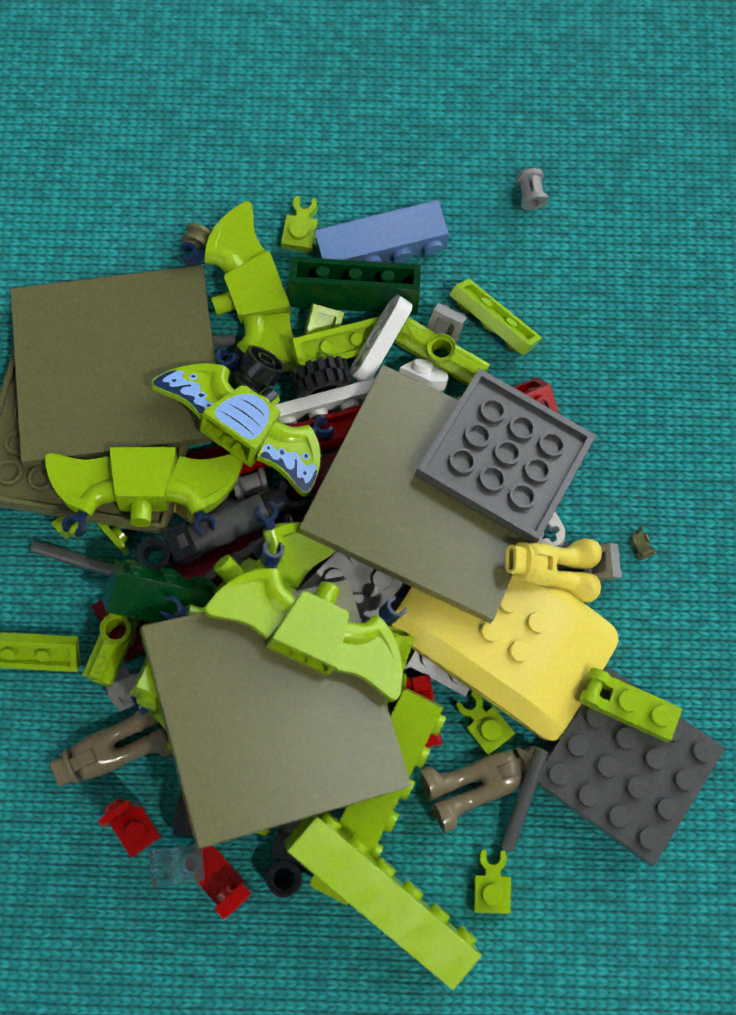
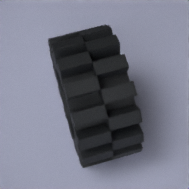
[289,355,353,399]

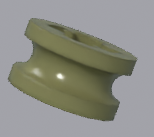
[181,222,211,251]

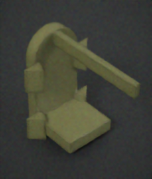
[630,526,657,561]

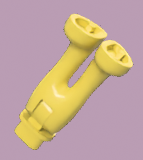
[505,538,602,603]

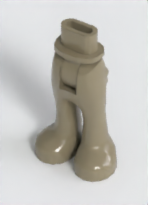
[50,710,172,787]
[419,745,536,834]

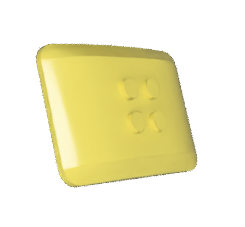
[391,575,618,741]

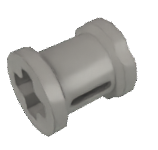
[515,168,549,210]
[234,466,269,502]

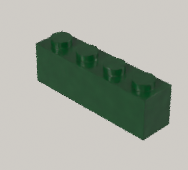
[289,256,421,315]
[102,560,218,623]

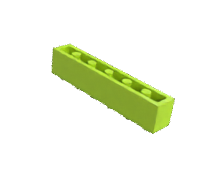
[309,688,447,906]
[284,812,482,990]

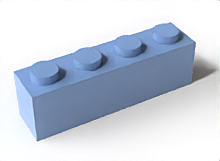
[315,200,449,263]

